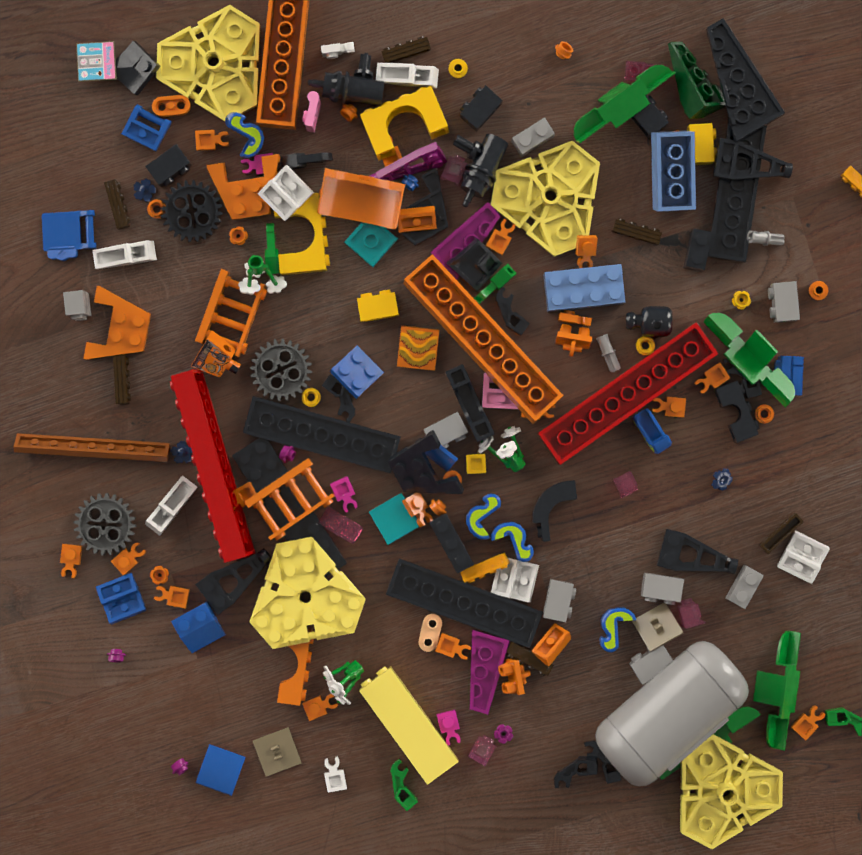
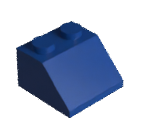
[171,601,226,653]

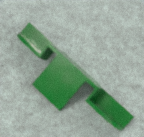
[574,65,676,143]
[704,313,795,408]
[753,630,801,751]
[660,707,761,780]

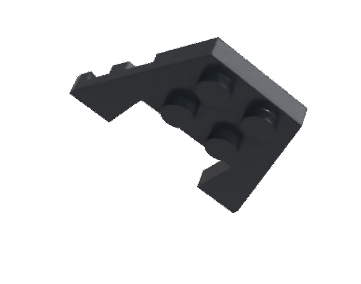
[396,168,448,246]
[388,430,464,494]

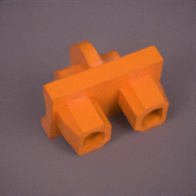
[555,324,592,357]
[498,658,531,695]

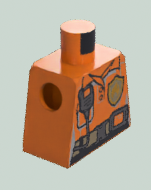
[191,331,241,377]

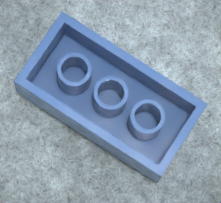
[651,131,696,211]
[543,264,625,312]

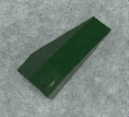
[668,42,726,119]

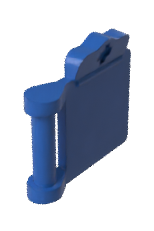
[42,210,97,261]

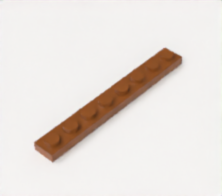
[13,433,170,462]

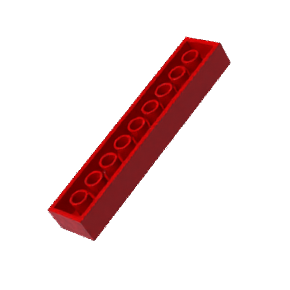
[537,322,718,465]
[170,369,256,563]

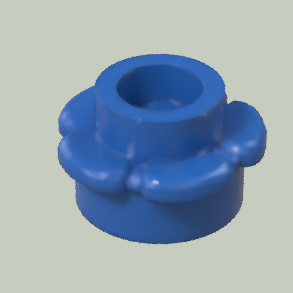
[401,174,419,191]

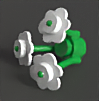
[238,255,287,295]
[478,426,526,472]
[322,660,364,705]

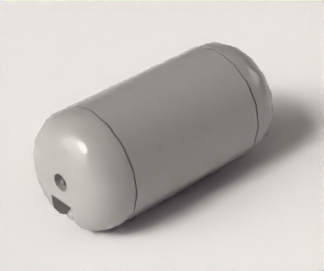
[595,641,749,787]

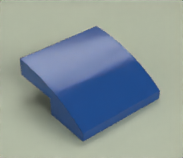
[425,445,458,472]
[96,573,147,625]
[196,744,246,796]

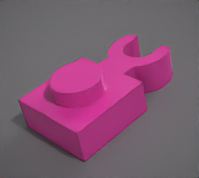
[241,153,273,175]
[330,476,358,513]
[436,709,460,746]

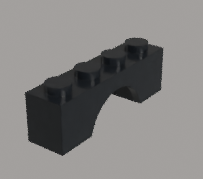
[445,364,495,442]

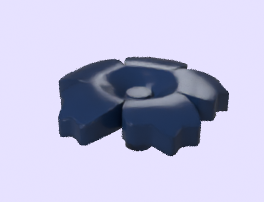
[134,178,156,202]
[170,441,192,463]
[711,468,733,491]

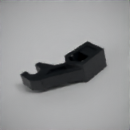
[280,152,333,170]
[496,287,530,336]
[723,358,762,399]
[322,374,356,422]
[584,740,622,784]
[554,756,598,788]

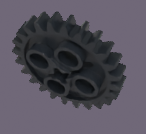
[160,180,223,243]

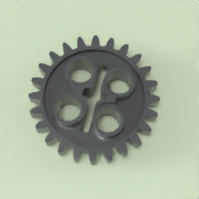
[250,339,313,401]
[73,493,137,555]

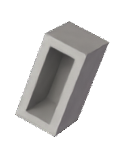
[511,118,555,157]
[768,281,800,323]
[63,290,92,321]
[423,412,468,448]
[725,565,764,609]
[641,573,684,605]
[542,579,576,622]
[629,645,673,685]

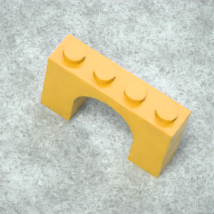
[360,86,449,161]
[274,193,330,275]

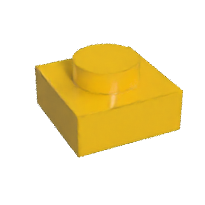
[466,454,486,474]

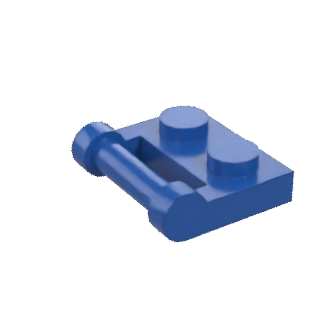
[121,104,172,152]

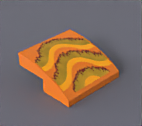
[397,326,439,371]

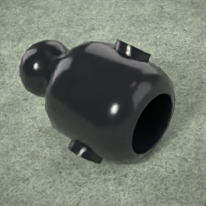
[626,306,673,339]

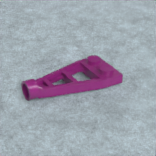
[369,142,447,181]

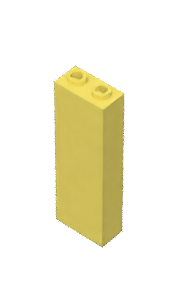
[359,666,459,785]

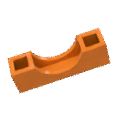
[277,627,314,706]

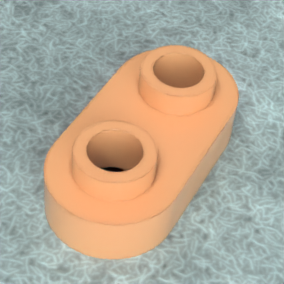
[419,613,442,652]

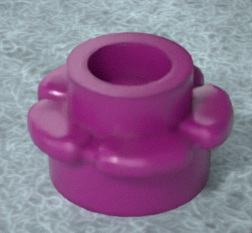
[279,445,296,463]
[107,649,126,663]
[494,724,513,744]
[171,758,188,775]

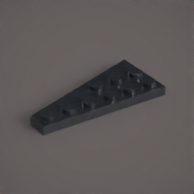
[706,18,785,143]

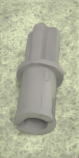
[747,231,785,246]
[596,334,621,372]

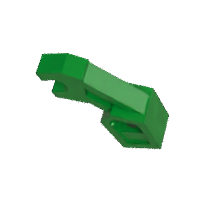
[265,223,280,274]
[474,264,517,304]
[825,707,862,736]
[390,758,418,811]

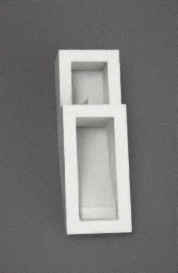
[376,63,439,88]
[92,240,157,269]
[145,475,198,535]

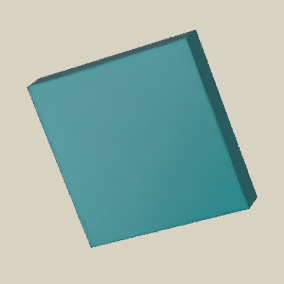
[344,222,398,268]
[369,493,419,545]

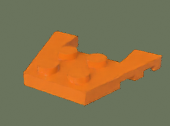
[207,154,280,220]
[83,286,151,360]

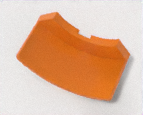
[317,168,405,229]

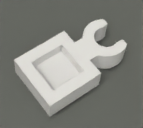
[321,42,355,59]
[324,756,347,793]

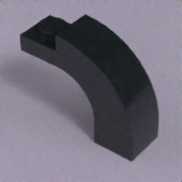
[532,480,577,542]

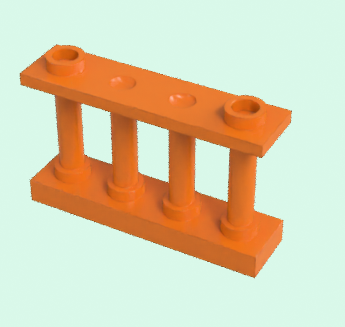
[195,269,267,357]
[245,458,335,541]

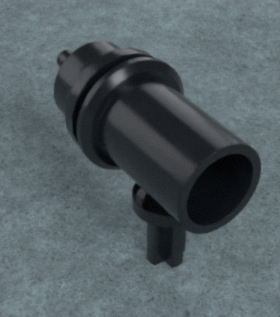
[307,53,384,106]
[453,134,509,207]

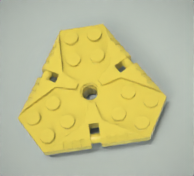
[156,5,260,122]
[491,141,600,257]
[250,537,366,649]
[680,734,783,849]

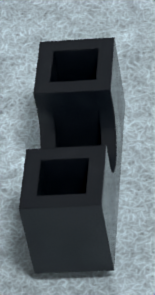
[714,381,760,443]
[429,513,474,574]

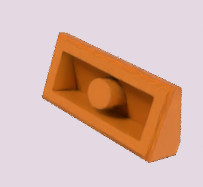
[398,206,437,233]
[532,623,571,666]

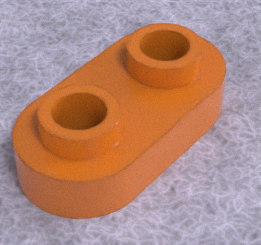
[152,95,191,117]

